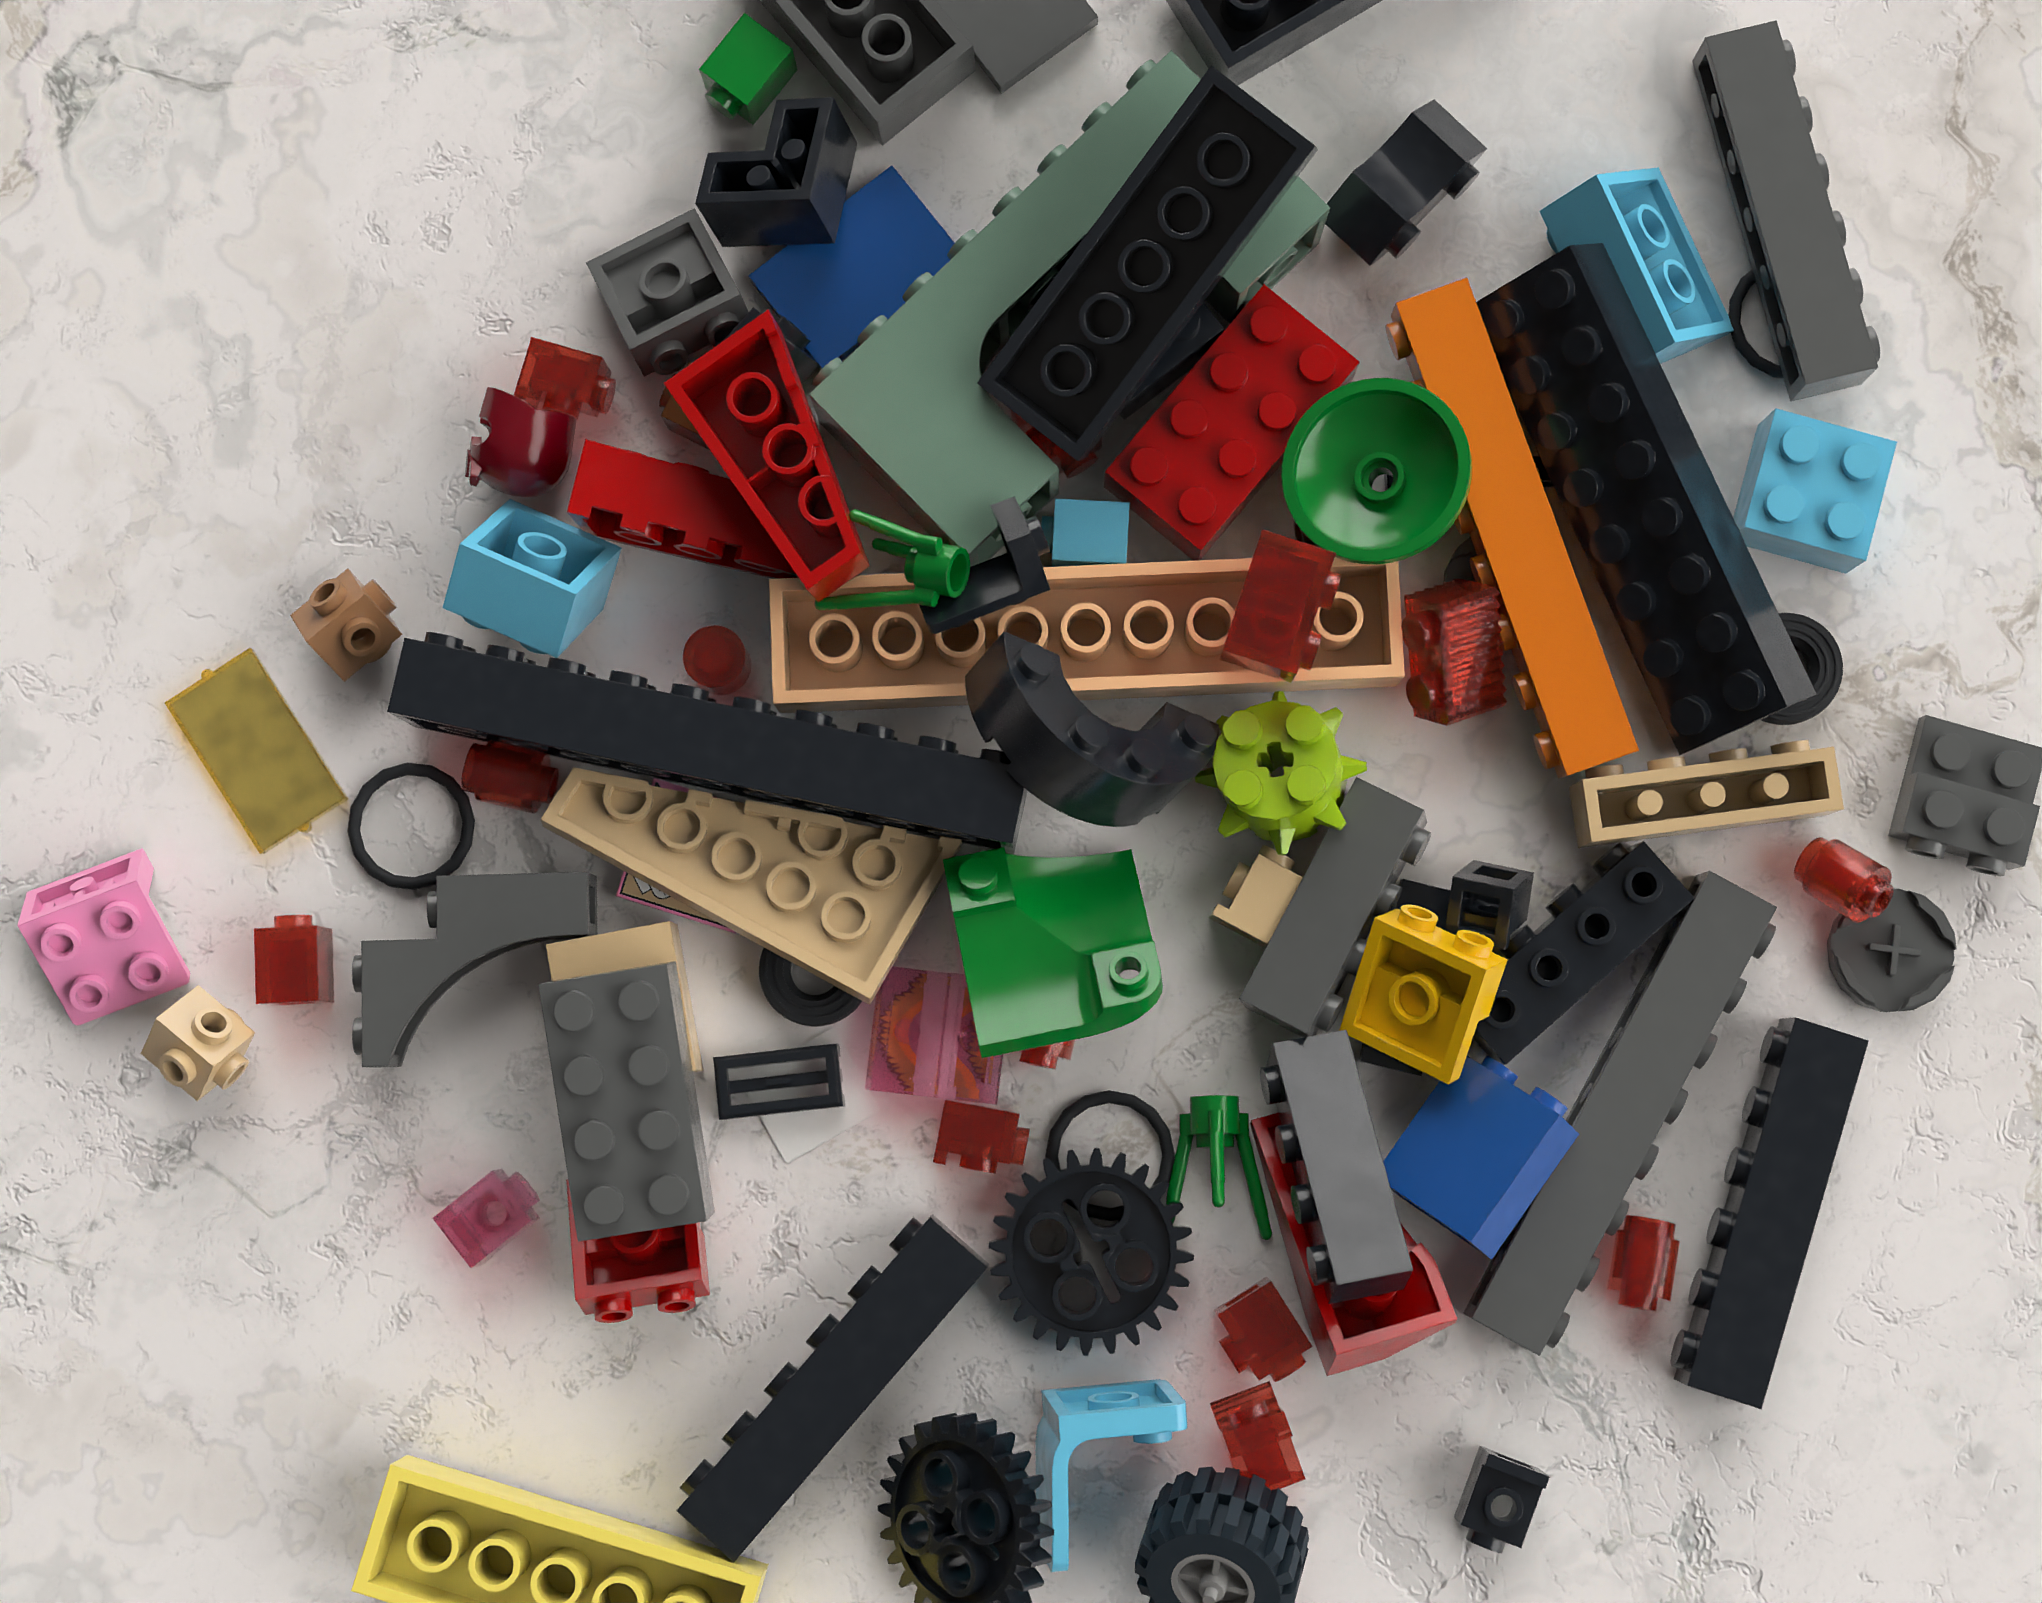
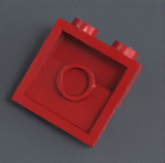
[566,1180,710,1323]

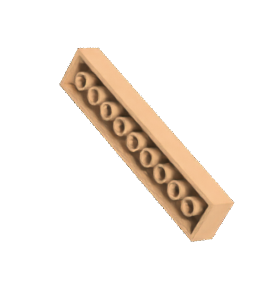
[769,555,1405,713]

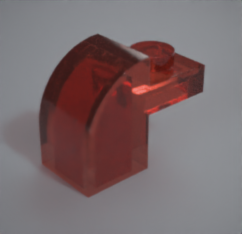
[1209,1381,1306,1490]

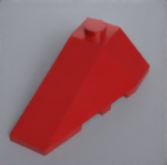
[1250,1112,1457,1376]

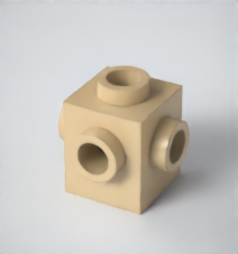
[141,985,255,1102]

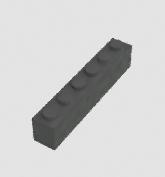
[1692,20,1880,402]

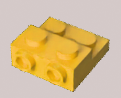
[1339,905,1508,1085]

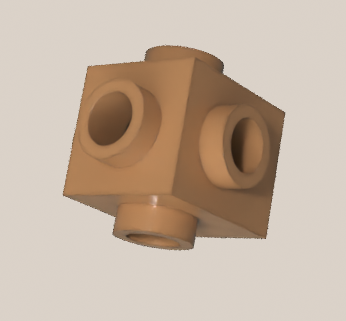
[290,569,402,682]

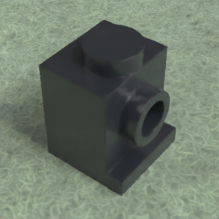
[1445,860,1534,950]
[1454,1446,1550,1554]

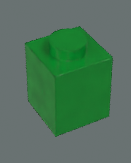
[699,13,798,125]

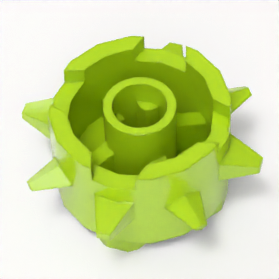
[1195,691,1367,855]

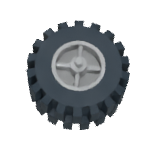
[1135,1466,1309,1603]

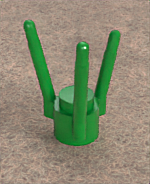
[814,509,970,610]
[1165,1095,1272,1240]

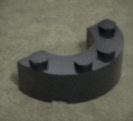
[965,631,1219,827]

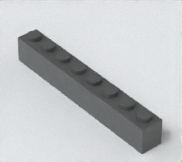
[1463,871,1777,1356]

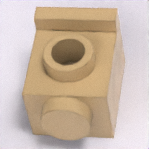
[1209,845,1303,947]

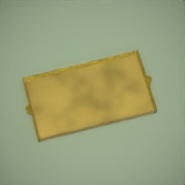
[165,648,348,854]

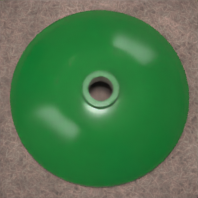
[1281,378,1472,565]

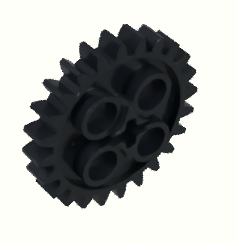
[989,1148,1194,1356]
[878,1412,1054,1603]

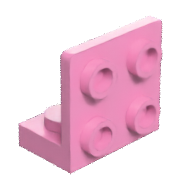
[17,848,190,1025]

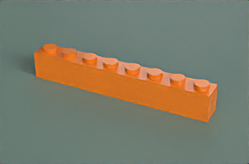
[1385,277,1639,779]

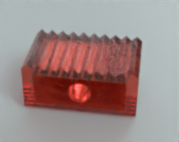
[1401,579,1507,726]

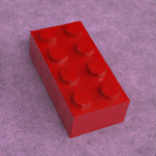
[1103,284,1360,561]

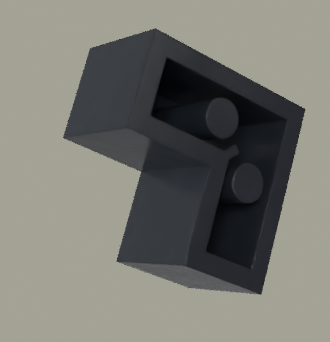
[695,97,858,247]

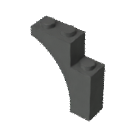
[352,872,598,1068]

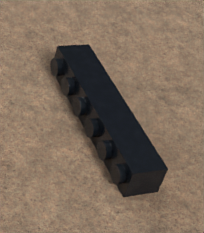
[1670,1017,1869,1410]
[676,1214,989,1562]

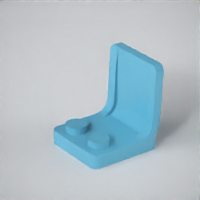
[1035,1379,1187,1572]

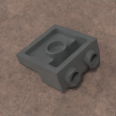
[586,208,749,377]
[1888,715,2042,876]

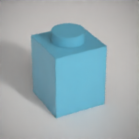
[1041,498,1130,567]

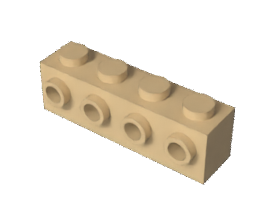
[1569,740,1844,848]

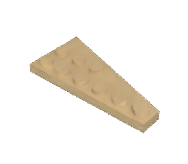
[541,767,962,1005]

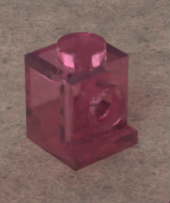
[432,1169,540,1268]

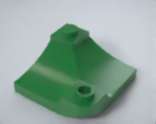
[943,847,1163,1058]

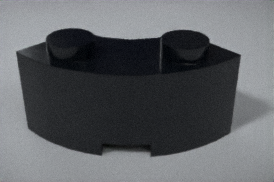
[1325,99,1487,266]

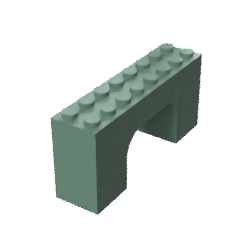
[809,50,1330,567]

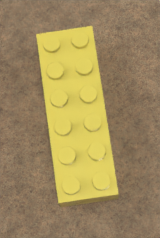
[351,1455,769,1603]

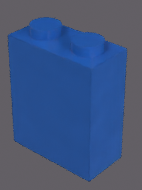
[1383,1056,1579,1260]

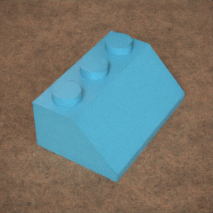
[1540,167,1734,364]

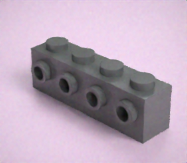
[1239,777,1431,1037]

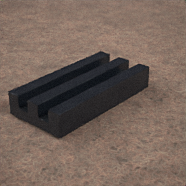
[713,1043,845,1120]

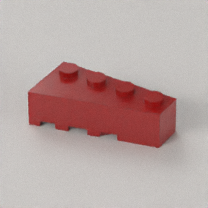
[664,309,870,602]
[567,439,799,579]

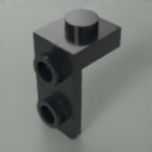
[918,496,1050,634]

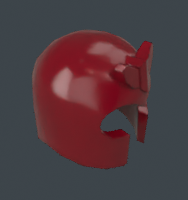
[465,387,576,497]

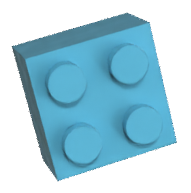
[1733,408,1897,574]
[442,499,622,658]

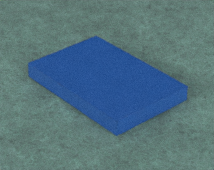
[748,165,955,369]

